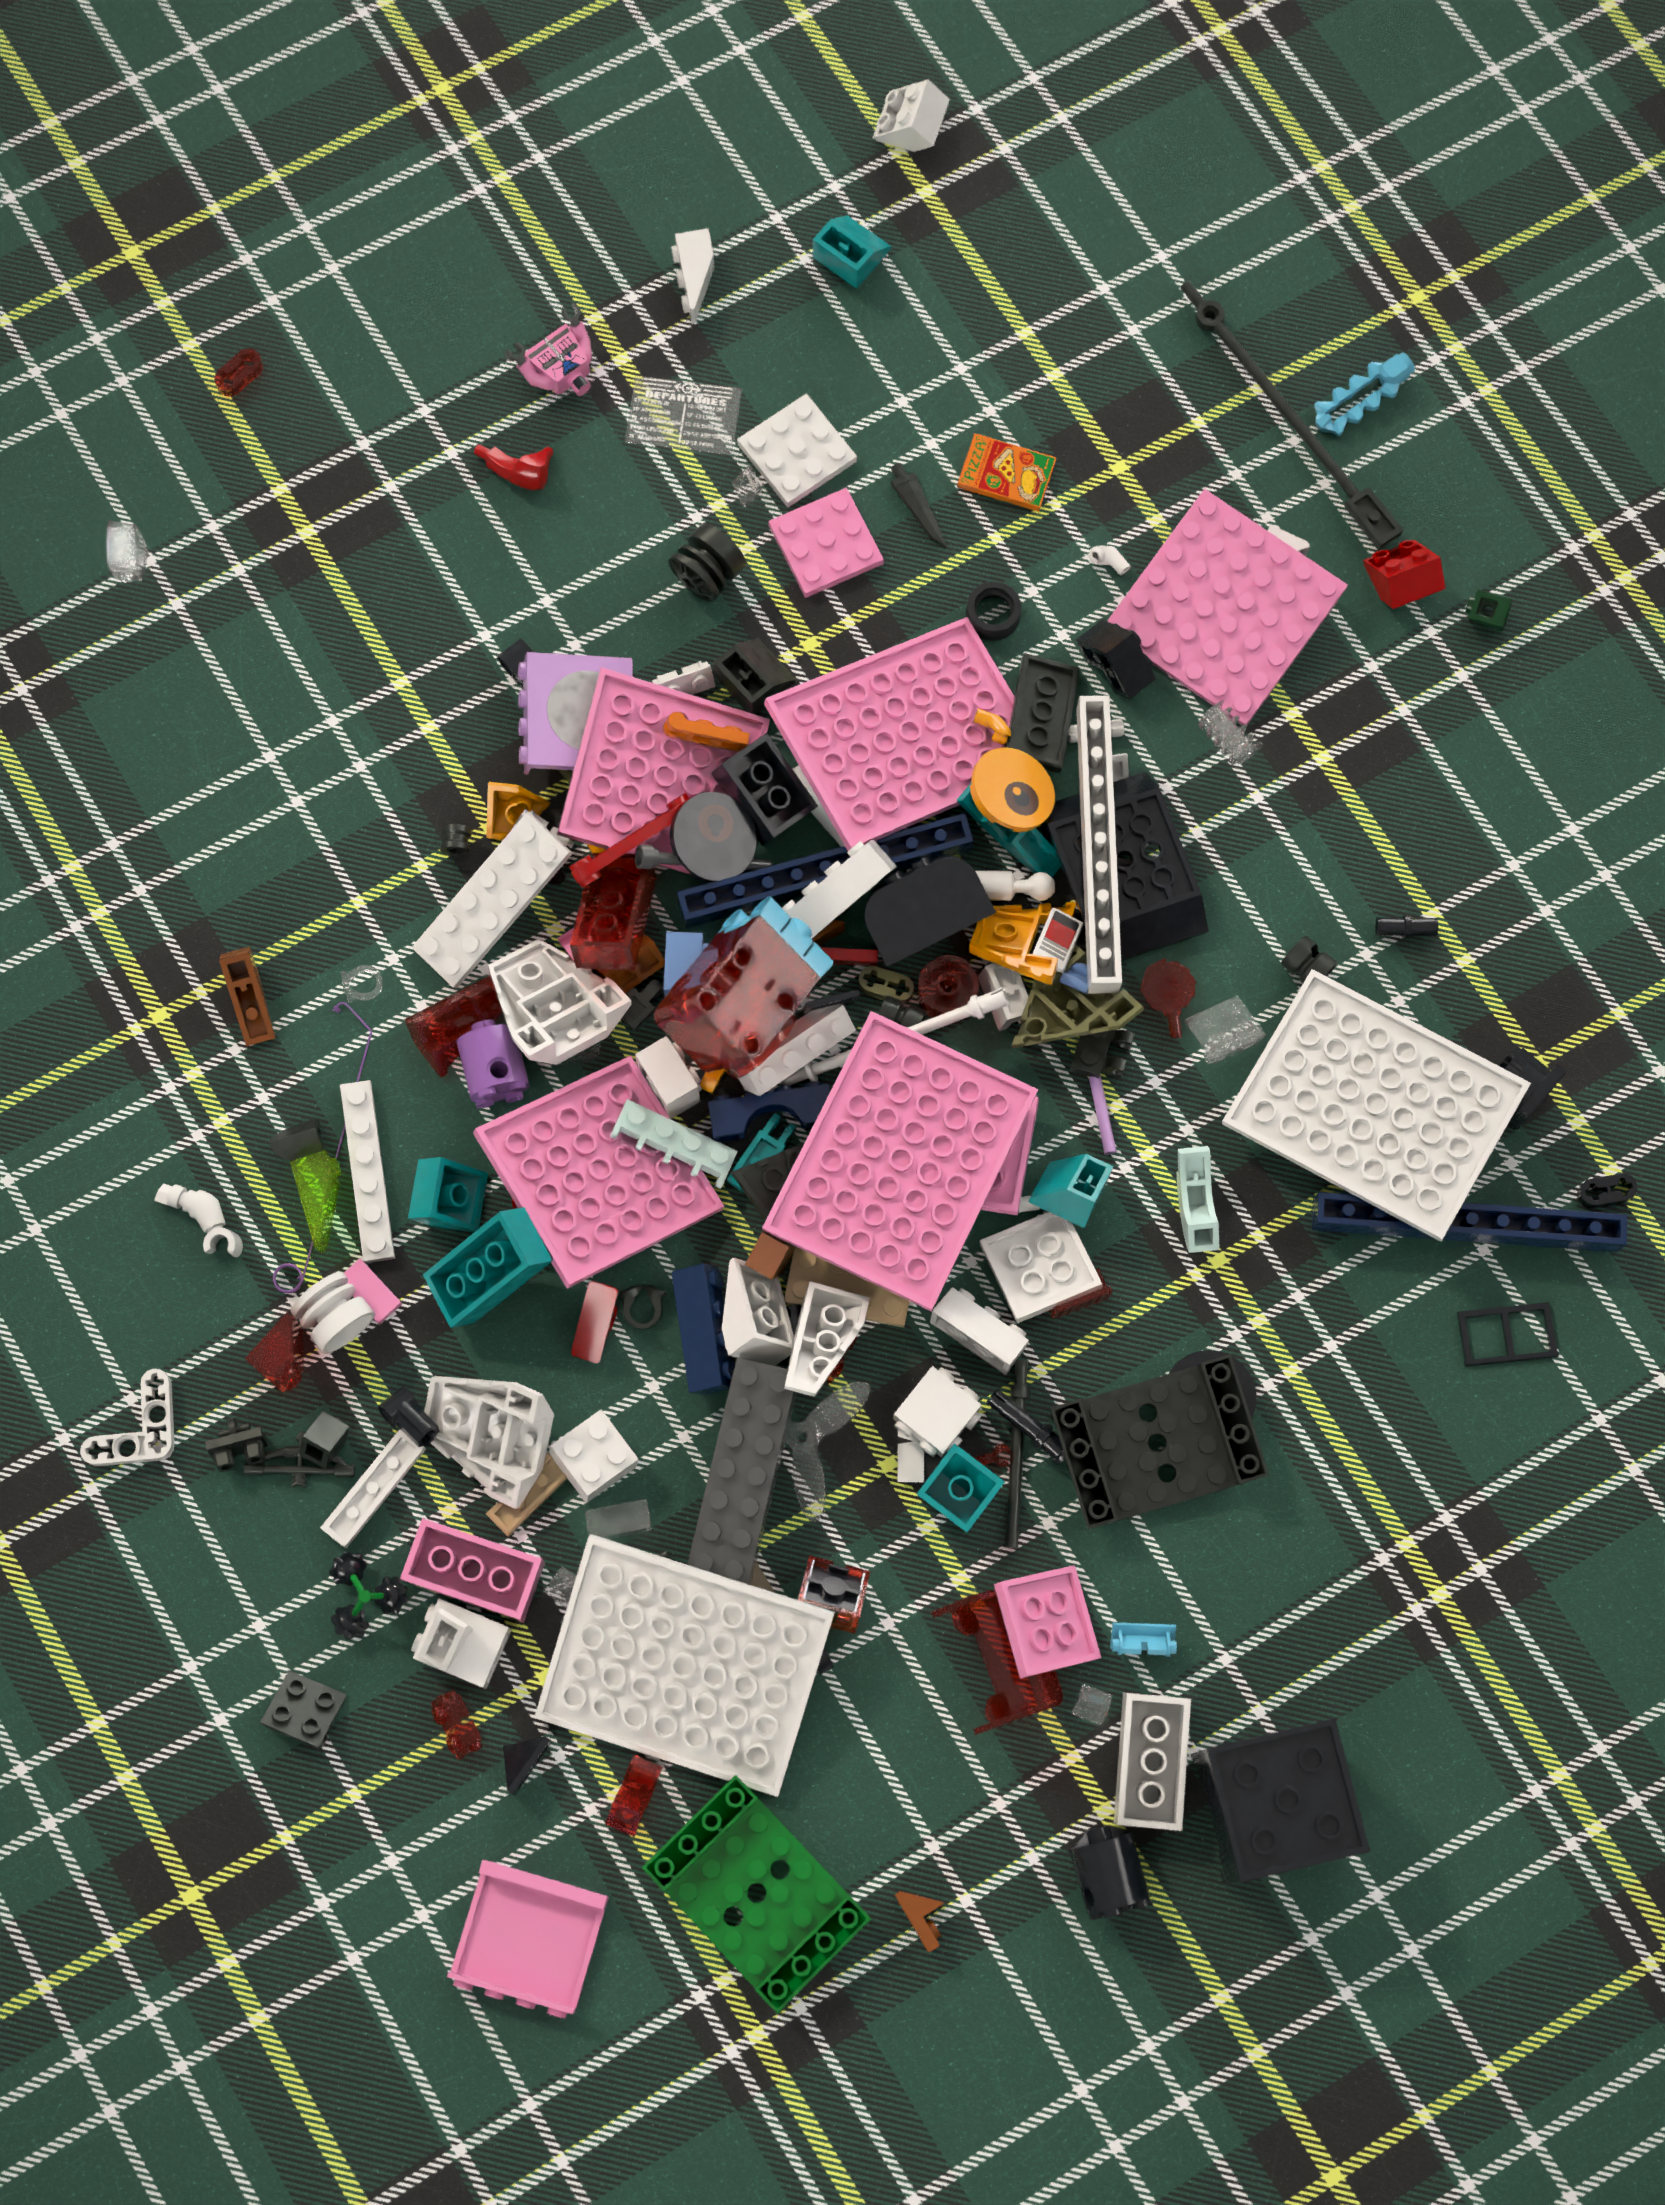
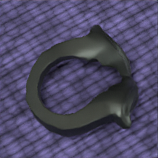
[619,1285,667,1329]

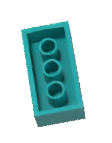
[423,1207,553,1328]

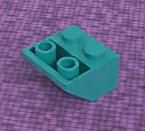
[813,215,891,289]
[1028,1154,1114,1228]

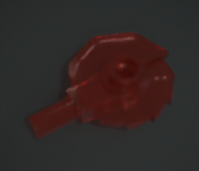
[1140,958,1196,1039]

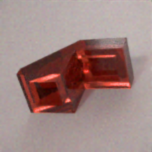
[605,1755,663,1837]

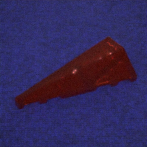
[404,975,503,1077]

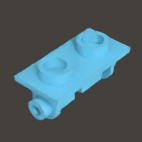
[1110,1622,1177,1657]

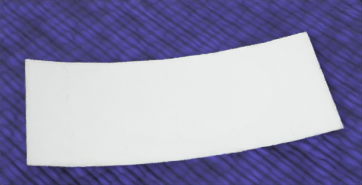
[897,1430,924,1483]

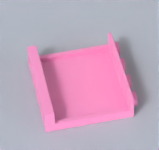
[447,1860,609,2019]

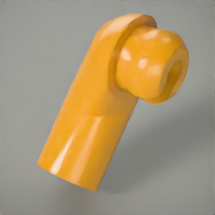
[973,708,1011,745]

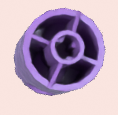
[456,1020,530,1108]

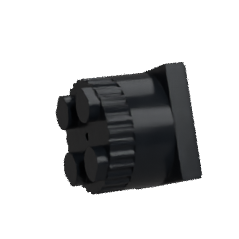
[1499,1045,1566,1130]

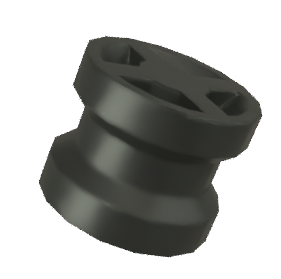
[440,824,472,857]

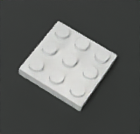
[737,393,857,508]
[980,1212,1102,1323]

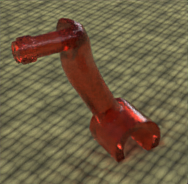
[973,1444,1011,1466]

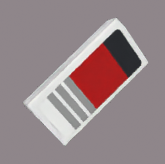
[1033,908,1084,973]

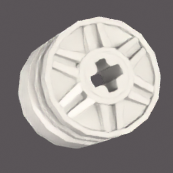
[291,1272,375,1354]

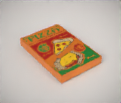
[957,433,1056,512]

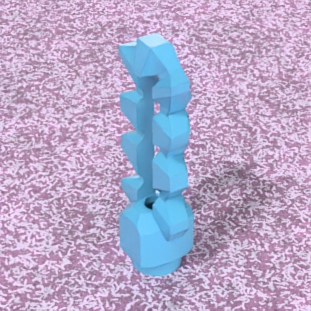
[1314,352,1415,437]

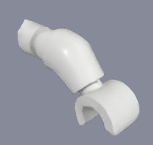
[154,1184,243,1257]

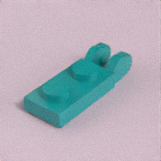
[727,1113,797,1193]

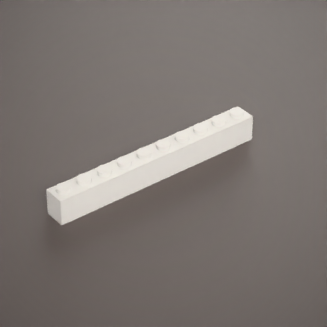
[1076,696,1122,994]

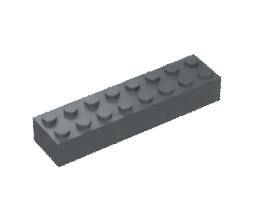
[687,1357,797,1585]

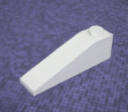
[784,1281,870,1397]

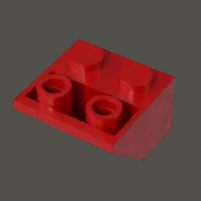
[1363,540,1446,609]

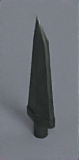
[890,463,947,547]

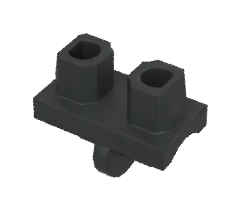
[205,1417,269,1473]

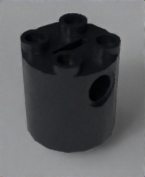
[1069,1825,1151,1920]

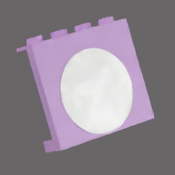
[518,652,633,774]

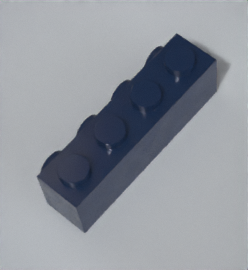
[672,1263,735,1395]

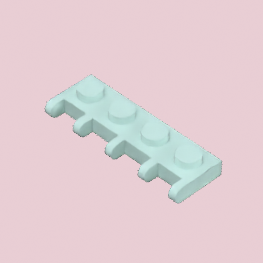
[610,1099,738,1189]

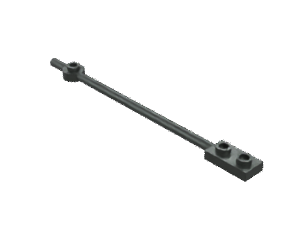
[1180,281,1404,550]

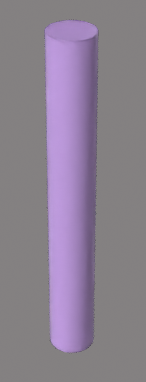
[1089,1075,1116,1155]

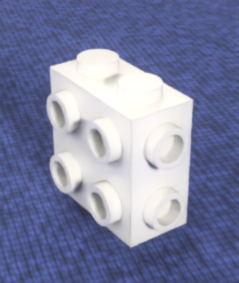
[893,1366,982,1458]

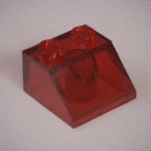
[245,1311,304,1393]

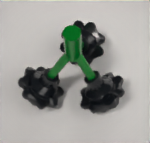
[329,1551,408,1640]

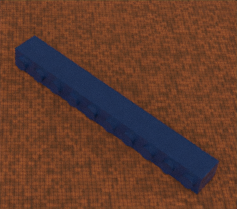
[677,813,973,928]
[1312,1192,1627,1252]

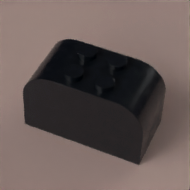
[865,855,996,967]

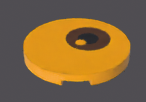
[970,747,1055,832]

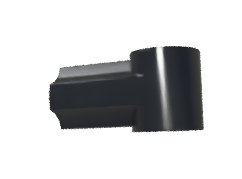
[378,1387,439,1447]

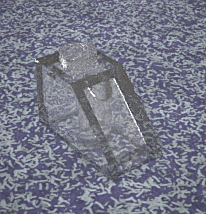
[107,520,149,582]

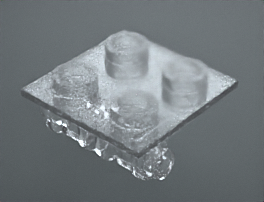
[1184,995,1266,1065]

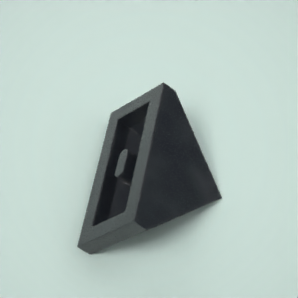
[503,1736,553,1796]

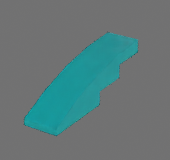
[956,783,1061,877]

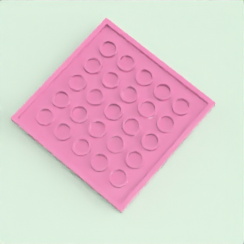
[1107,489,1348,727]
[557,667,770,874]
[473,1055,724,1289]

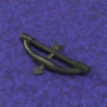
[244,1431,355,1488]

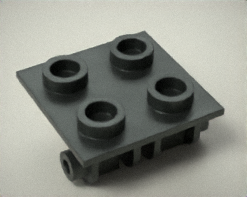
[260,1670,347,1749]

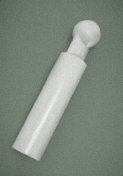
[907,869,1055,901]

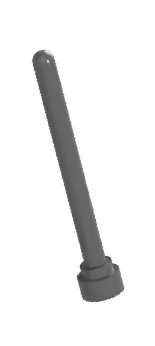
[635,844,774,870]

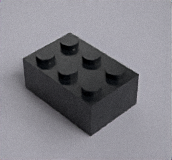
[711,733,818,846]

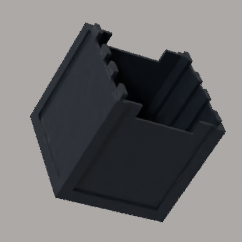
[1191,1718,1371,1883]

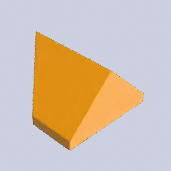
[486,782,551,840]

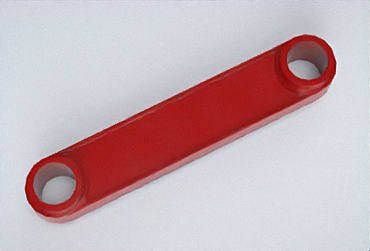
[569,793,691,887]

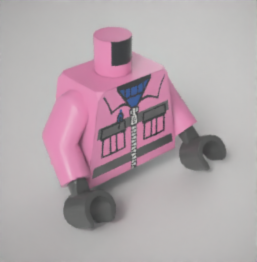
[505,303,592,396]

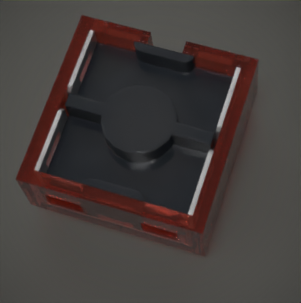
[798,1555,871,1634]

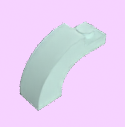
[1176,1146,1219,1253]

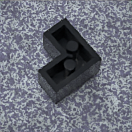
[1076,619,1156,699]

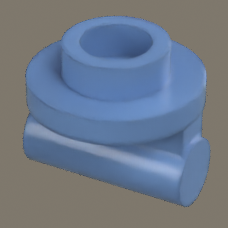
[1060,963,1088,994]

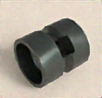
[1280,935,1338,983]
[878,995,927,1028]

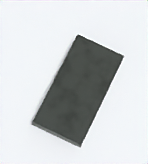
[1006,653,1080,773]

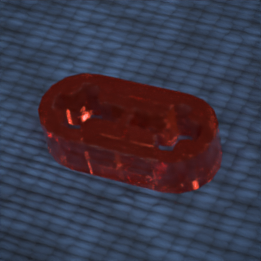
[214,348,263,397]

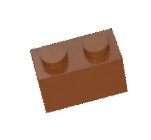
[745,1231,796,1280]

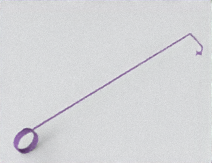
[273,1002,372,1294]

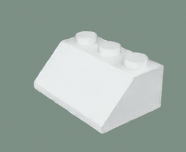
[930,1287,1029,1375]

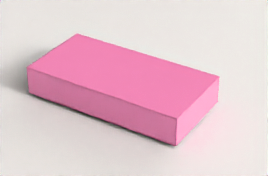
[344,1259,402,1325]

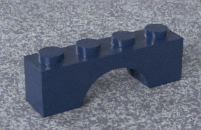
[708,1081,830,1143]

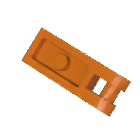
[663,712,750,752]

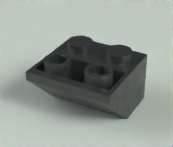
[713,638,797,715]

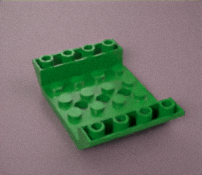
[642,1775,871,2014]

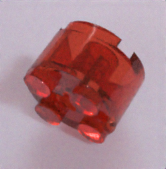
[917,955,979,1021]

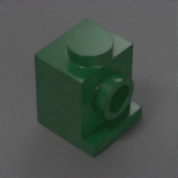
[1465,590,1512,632]

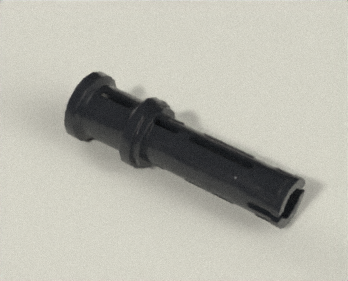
[986,1388,1065,1465]

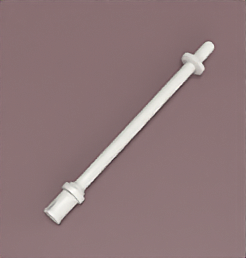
[782,987,1009,1086]

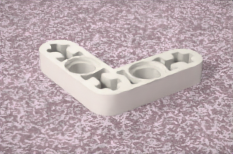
[80,1369,174,1466]

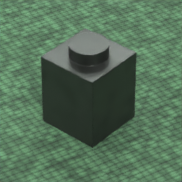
[299,1411,350,1469]

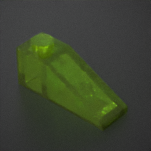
[290,1150,341,1253]

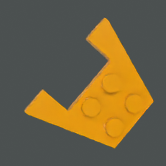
[969,902,1077,985]

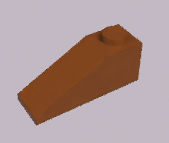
[219,946,276,1046]

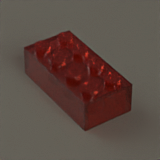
[570,853,657,971]

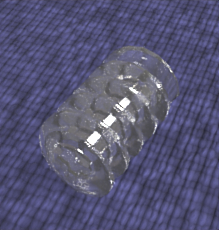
[1198,700,1263,765]

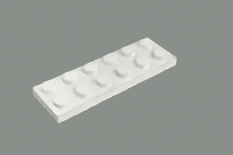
[411,813,573,988]

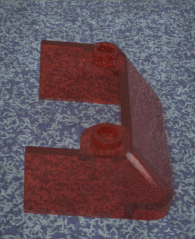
[931,1589,1063,1735]

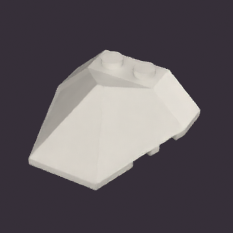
[488,939,632,1065]
[424,1376,554,1509]

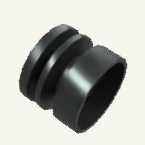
[668,523,746,602]

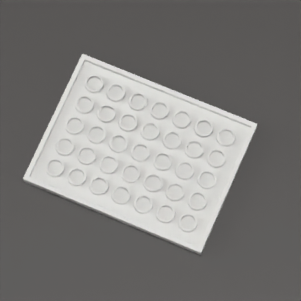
[1222,969,1531,1242]
[534,1534,835,1797]

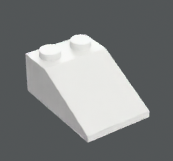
[722,1258,794,1366]

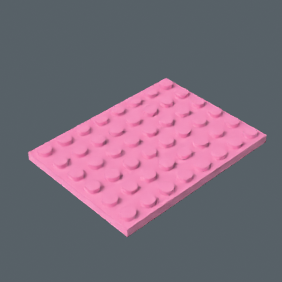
[764,617,1014,851]
[762,1011,1038,1311]

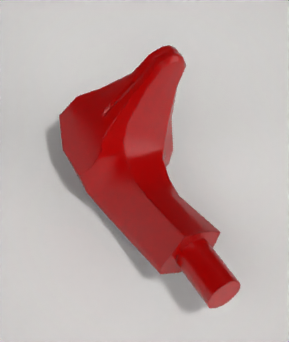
[474,444,554,491]

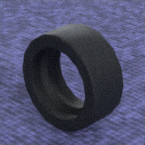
[966,581,1022,641]

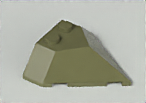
[1012,945,1144,1048]

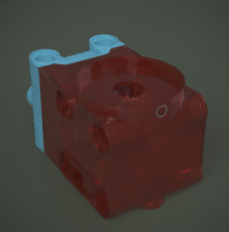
[654,896,833,1079]

